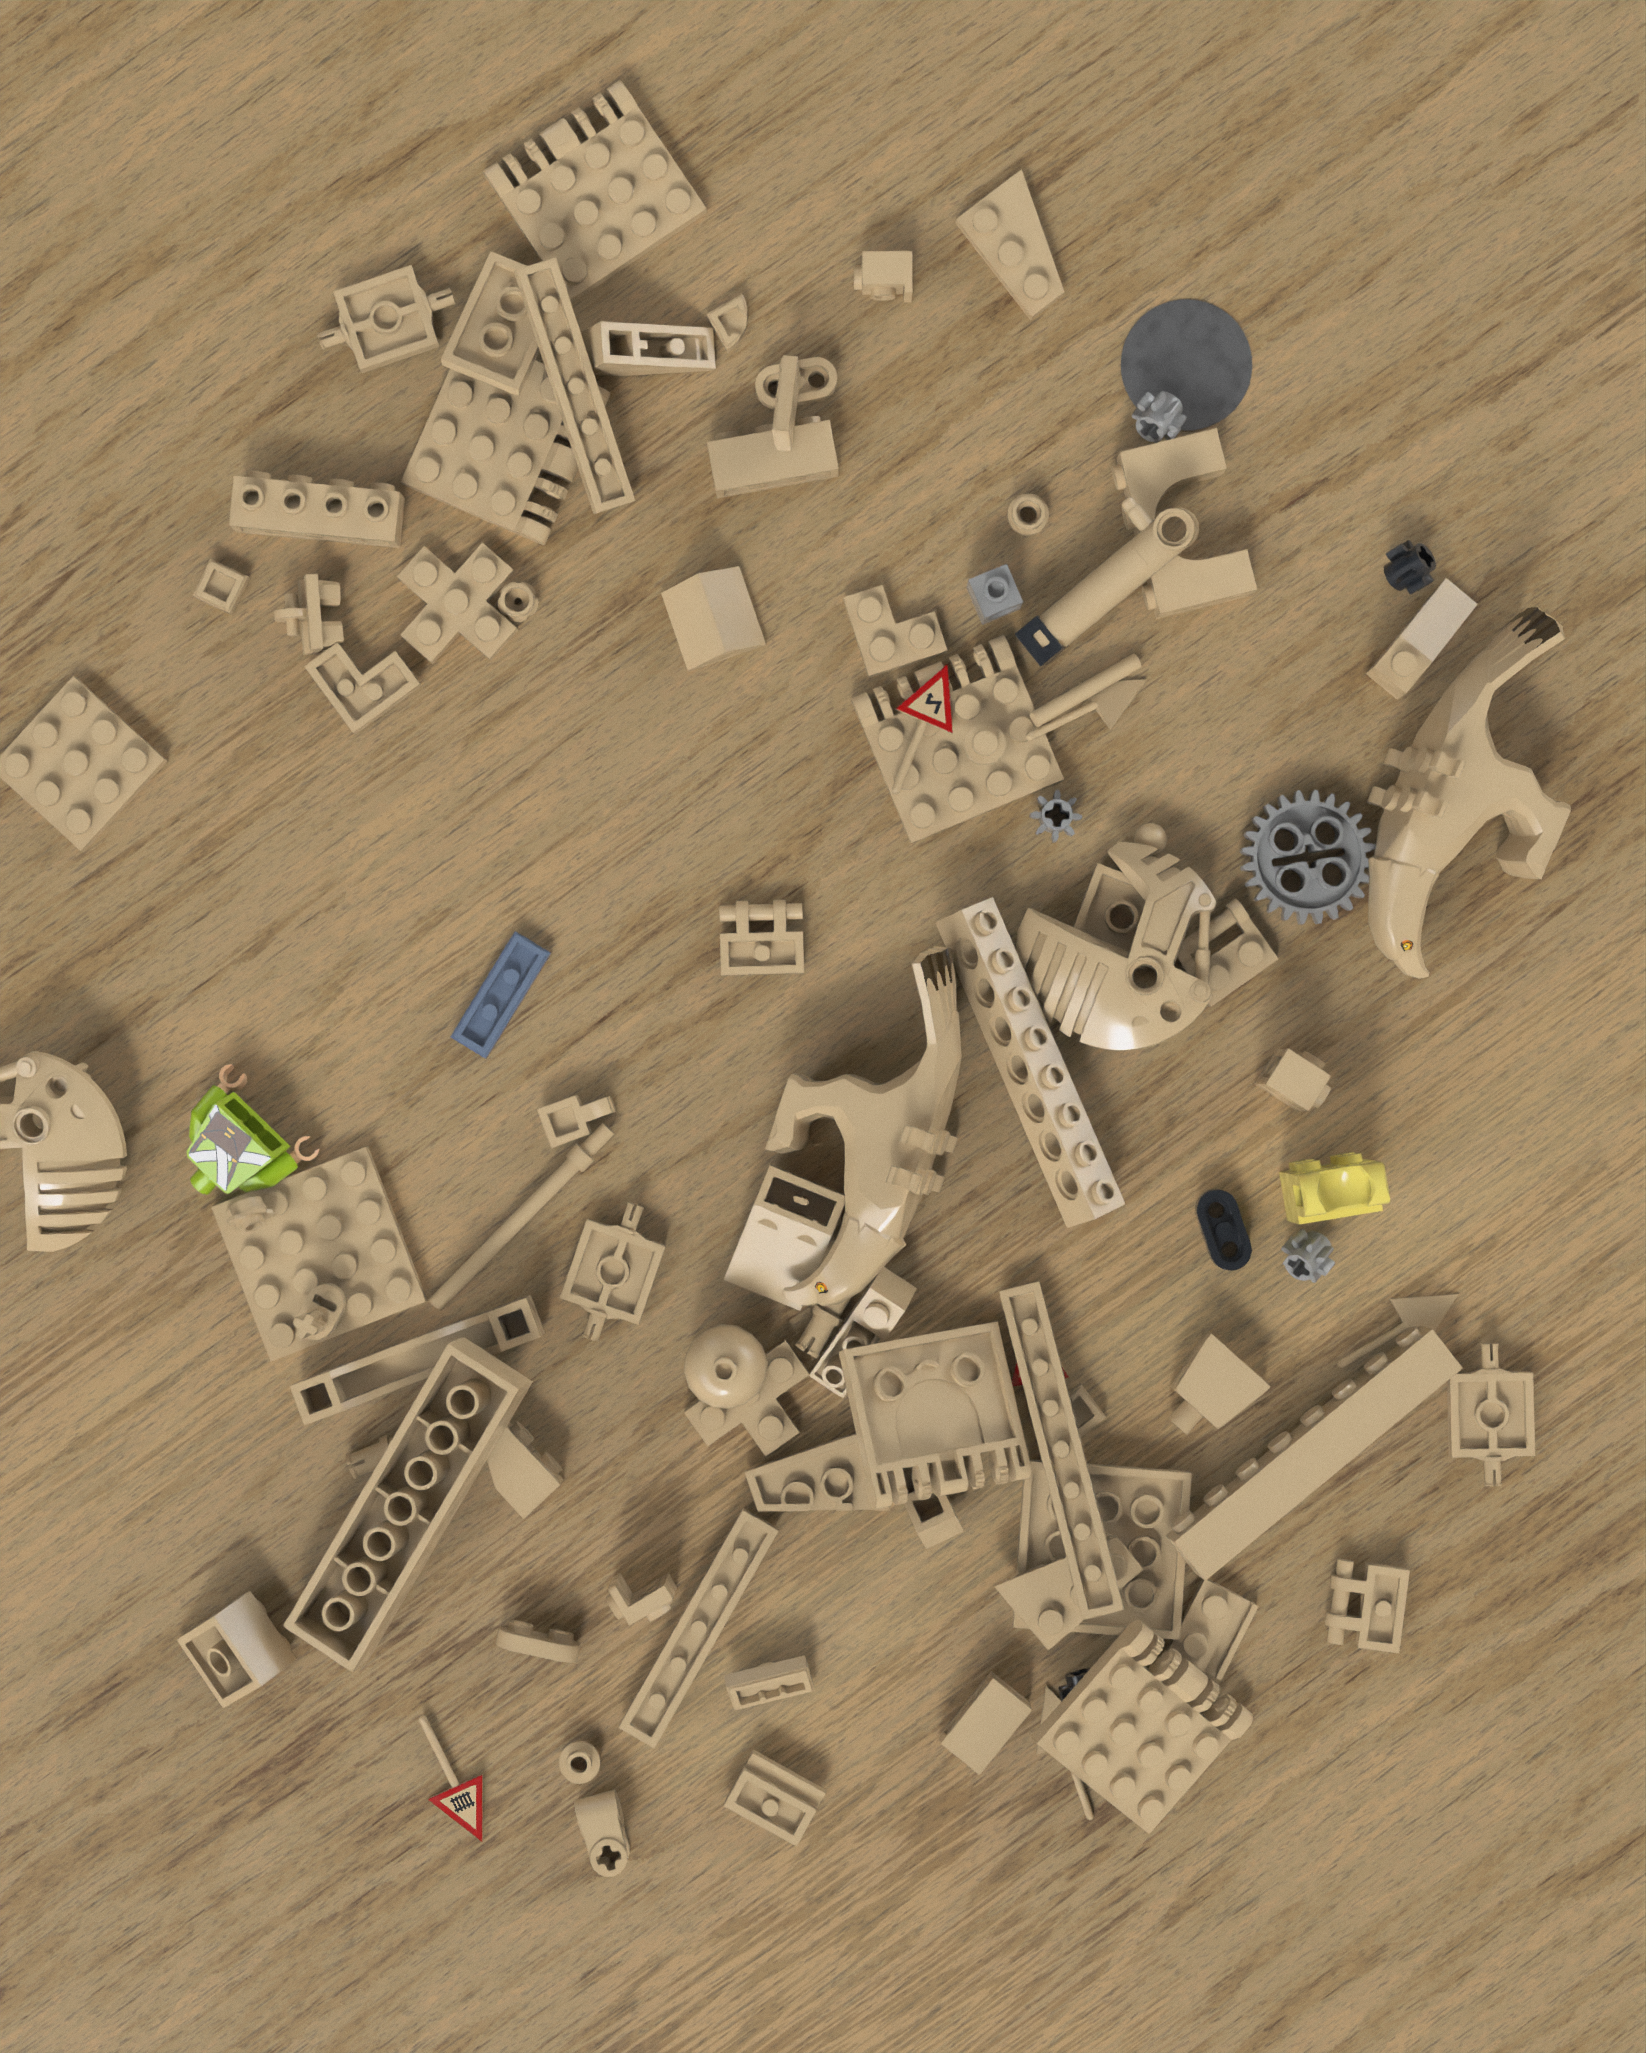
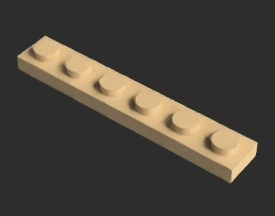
[514,257,635,514]
[618,1508,779,1749]

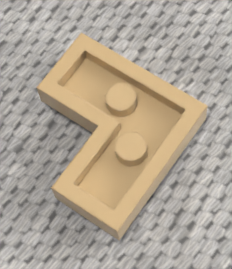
[843,585,948,678]
[304,642,422,735]

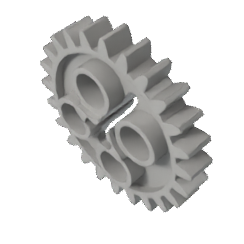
[1240,790,1376,925]

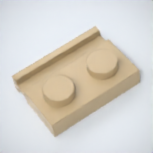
[1166,1579,1259,1680]
[724,1750,826,1846]

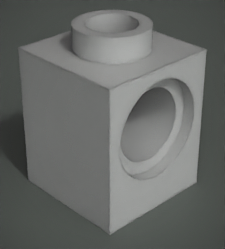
[966,564,1023,625]

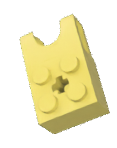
[1279,1152,1390,1225]

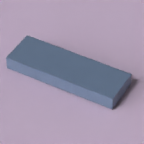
[450,931,551,1059]

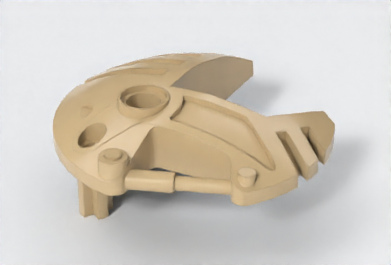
[1016,842,1216,1051]
[0,1051,127,1252]

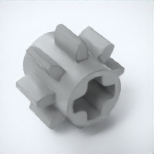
[1132,391,1187,443]
[1029,790,1082,843]
[1281,1229,1335,1283]

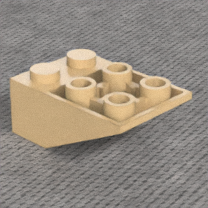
[724,1164,845,1311]

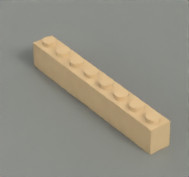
[1166,1326,1463,1581]

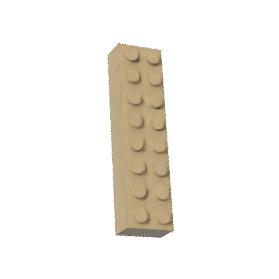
[283,1337,533,1672]

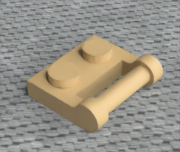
[1176,898,1279,1007]

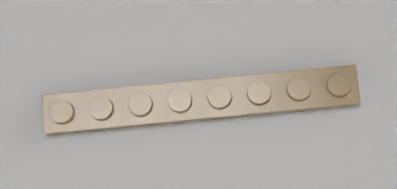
[999,1281,1124,1620]

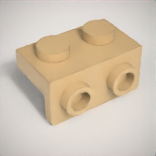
[606,1572,677,1626]

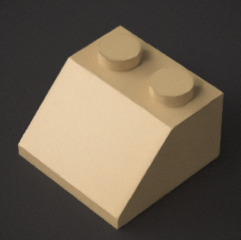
[177,1591,297,1708]

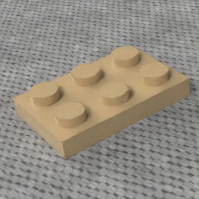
[441,251,567,396]

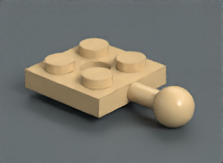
[1073,823,1167,971]

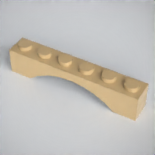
[290,1295,545,1426]

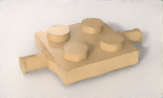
[317,265,456,373]
[560,1202,666,1342]
[1447,1343,1535,1486]

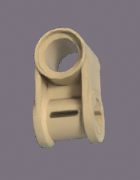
[574,1789,630,1877]

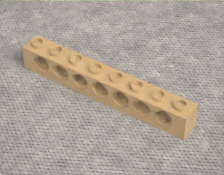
[935,897,1125,1228]

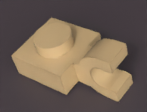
[537,1095,616,1148]

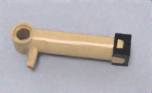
[1015,497,1199,667]

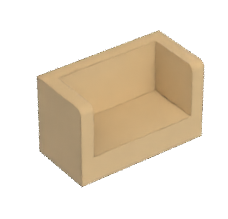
[939,1671,1032,1775]

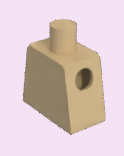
[1168,1330,1271,1435]

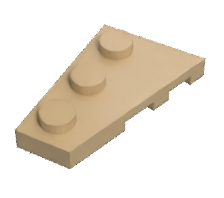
[955,169,1064,321]
[993,1535,1144,1651]

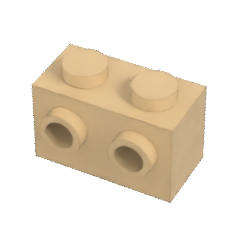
[1255,1048,1331,1112]

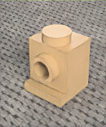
[854,251,913,303]

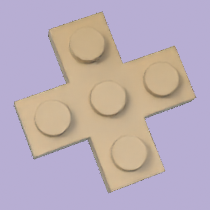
[397,542,518,664]
[684,1339,810,1456]

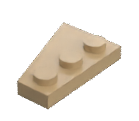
[745,1432,890,1512]

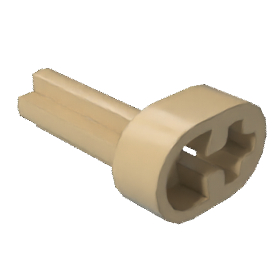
[292,1283,347,1341]

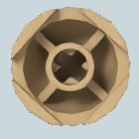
[684,1324,767,1409]

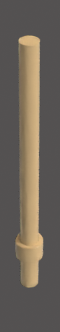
[428,1123,615,1311]

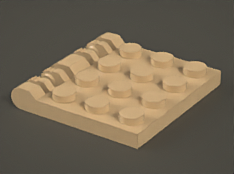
[483,80,707,304]
[401,360,611,545]
[851,635,1064,844]
[839,1321,1031,1510]
[1031,1620,1253,1834]

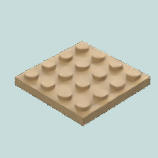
[211,1146,428,1362]
[1012,1459,1192,1640]

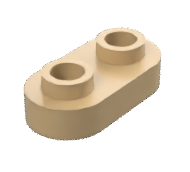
[755,357,837,409]
[496,1620,580,1663]

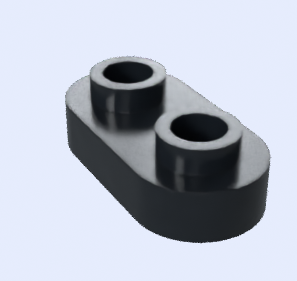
[1195,1189,1252,1271]

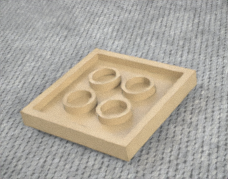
[0,676,168,852]

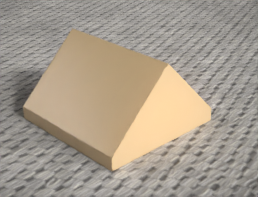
[661,566,766,672]

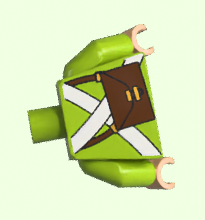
[187,1064,319,1195]

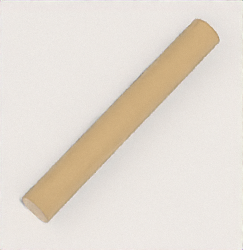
[1030,653,1141,727]

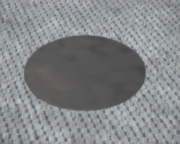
[1121,299,1252,431]

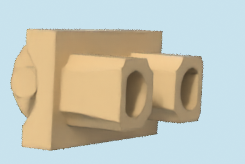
[274,574,344,655]

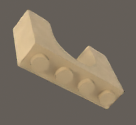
[1112,428,1257,619]

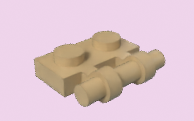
[719,899,804,976]
[1325,1559,1410,1653]

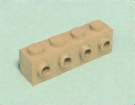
[229,471,405,548]

